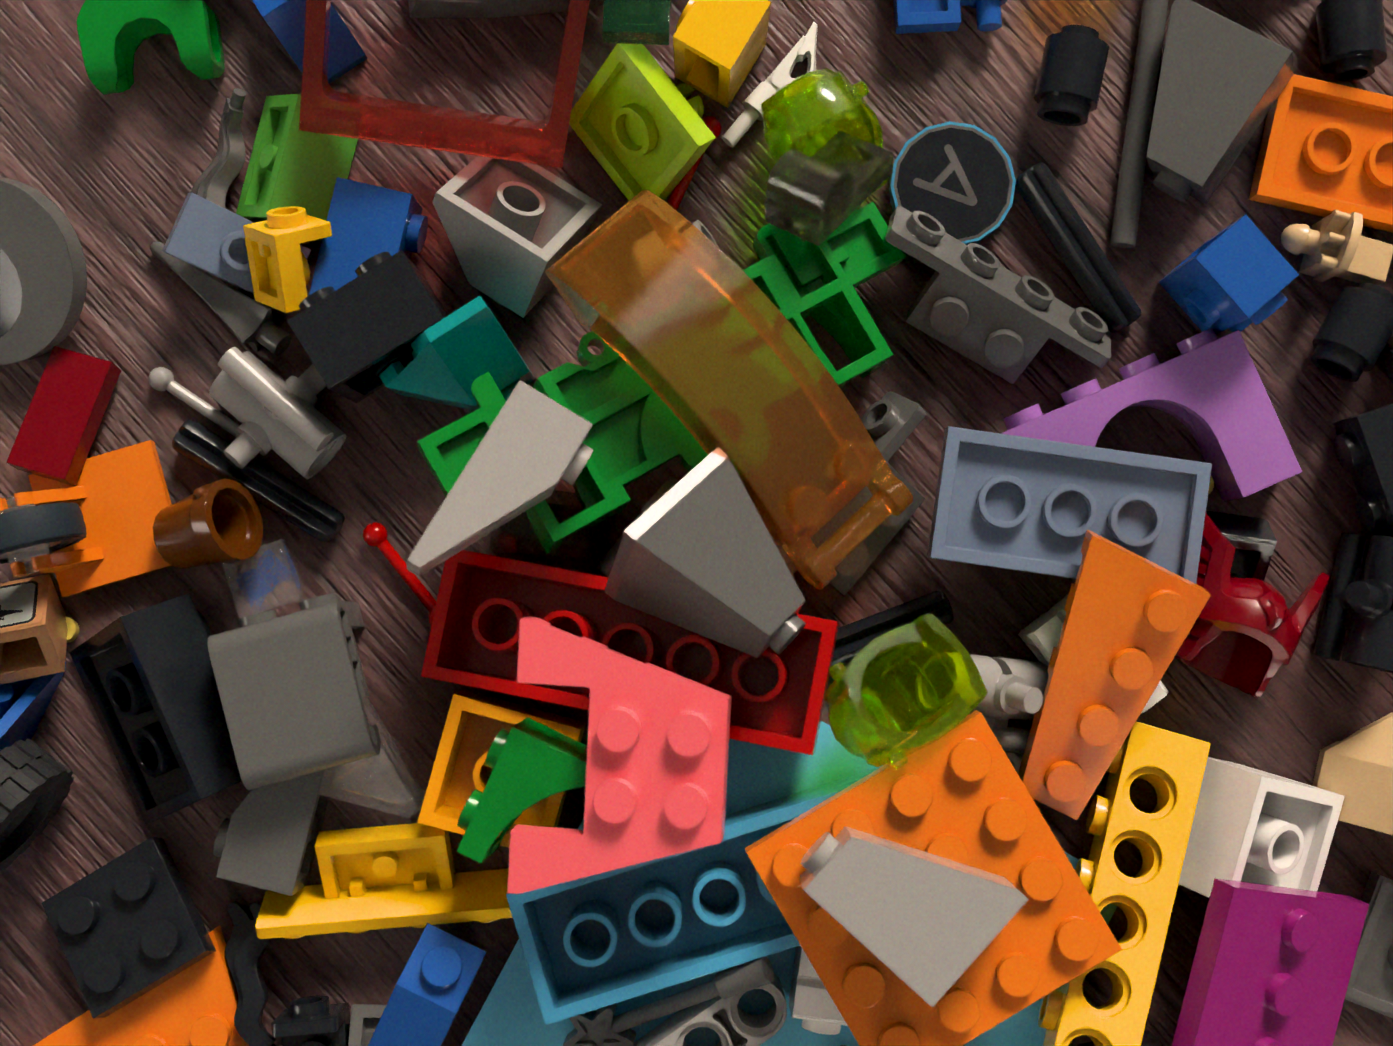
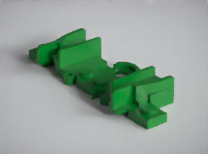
[417,202,906,553]

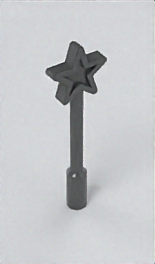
[563,956,775,1046]

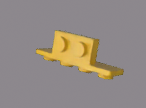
[255,823,513,939]

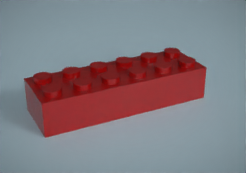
[421,550,839,755]

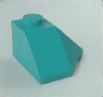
[379,296,536,411]

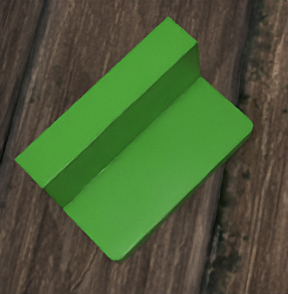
[236,94,361,240]

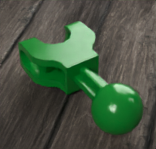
[77,0,225,95]

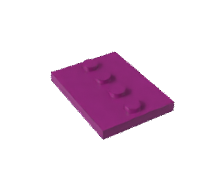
[1172,878,1369,1046]

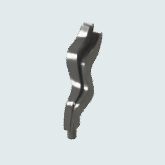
[191,88,246,208]

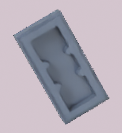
[162,192,311,294]

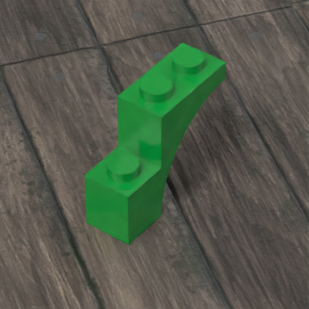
[456,718,588,863]

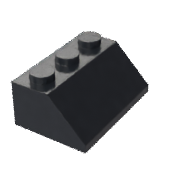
[69,593,242,825]

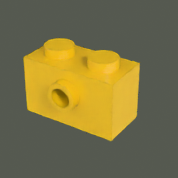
[673,0,771,108]

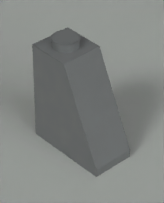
[1146,0,1294,204]

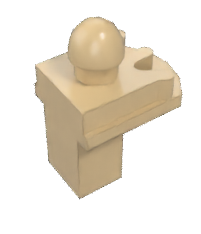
[1281,210,1393,285]

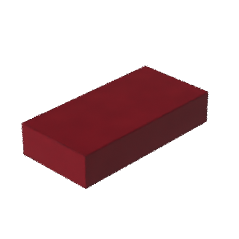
[6,346,122,486]

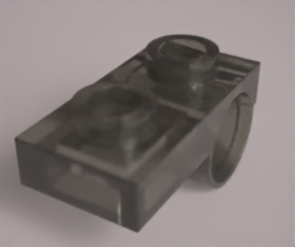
[765,130,893,246]

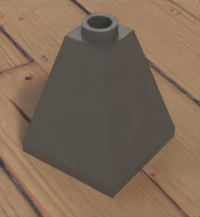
[605,447,806,658]

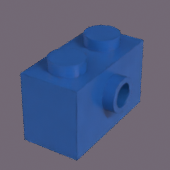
[1159,214,1299,334]

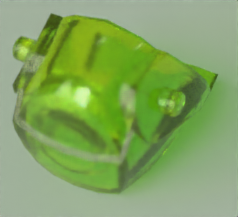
[761,68,890,224]
[824,614,988,769]

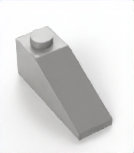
[407,380,594,577]

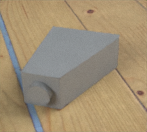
[799,826,1029,1008]

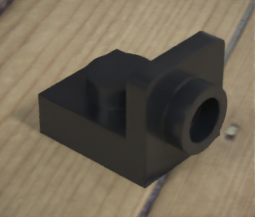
[271,995,350,1046]

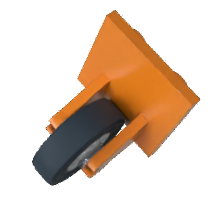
[0,440,172,597]

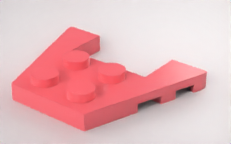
[508,617,731,894]

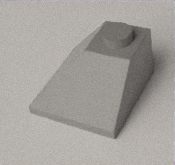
[432,139,602,318]

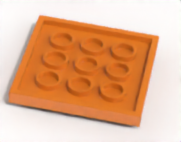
[745,710,1122,1046]

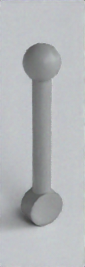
[148,367,240,438]

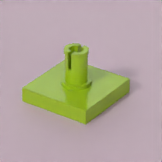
[565,35,716,217]

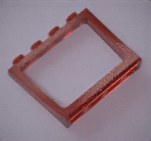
[299,0,590,168]

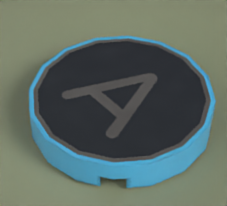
[889,121,1016,245]

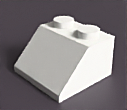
[1178,757,1345,898]

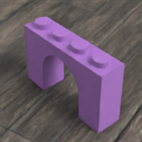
[1001,328,1302,501]

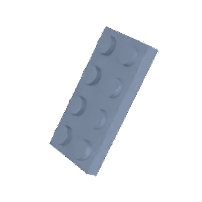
[927,426,1212,584]

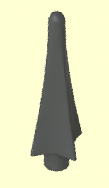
[150,241,292,356]

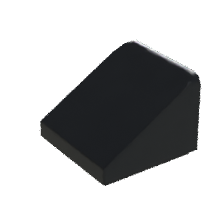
[1206,511,1277,581]

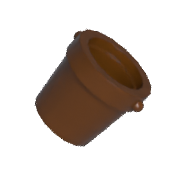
[153,478,263,569]

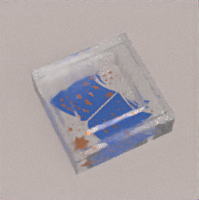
[222,539,305,618]

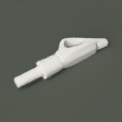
[722,22,818,148]

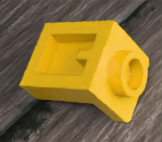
[243,206,332,313]

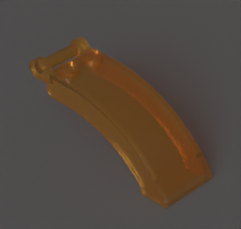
[545,190,914,590]

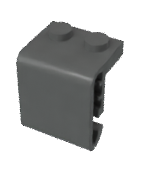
[208,593,381,791]

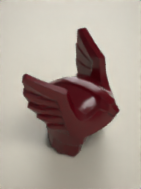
[1175,513,1330,698]

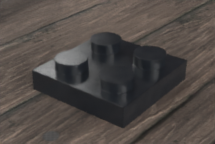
[42,837,216,1019]

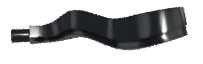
[225,901,277,1046]

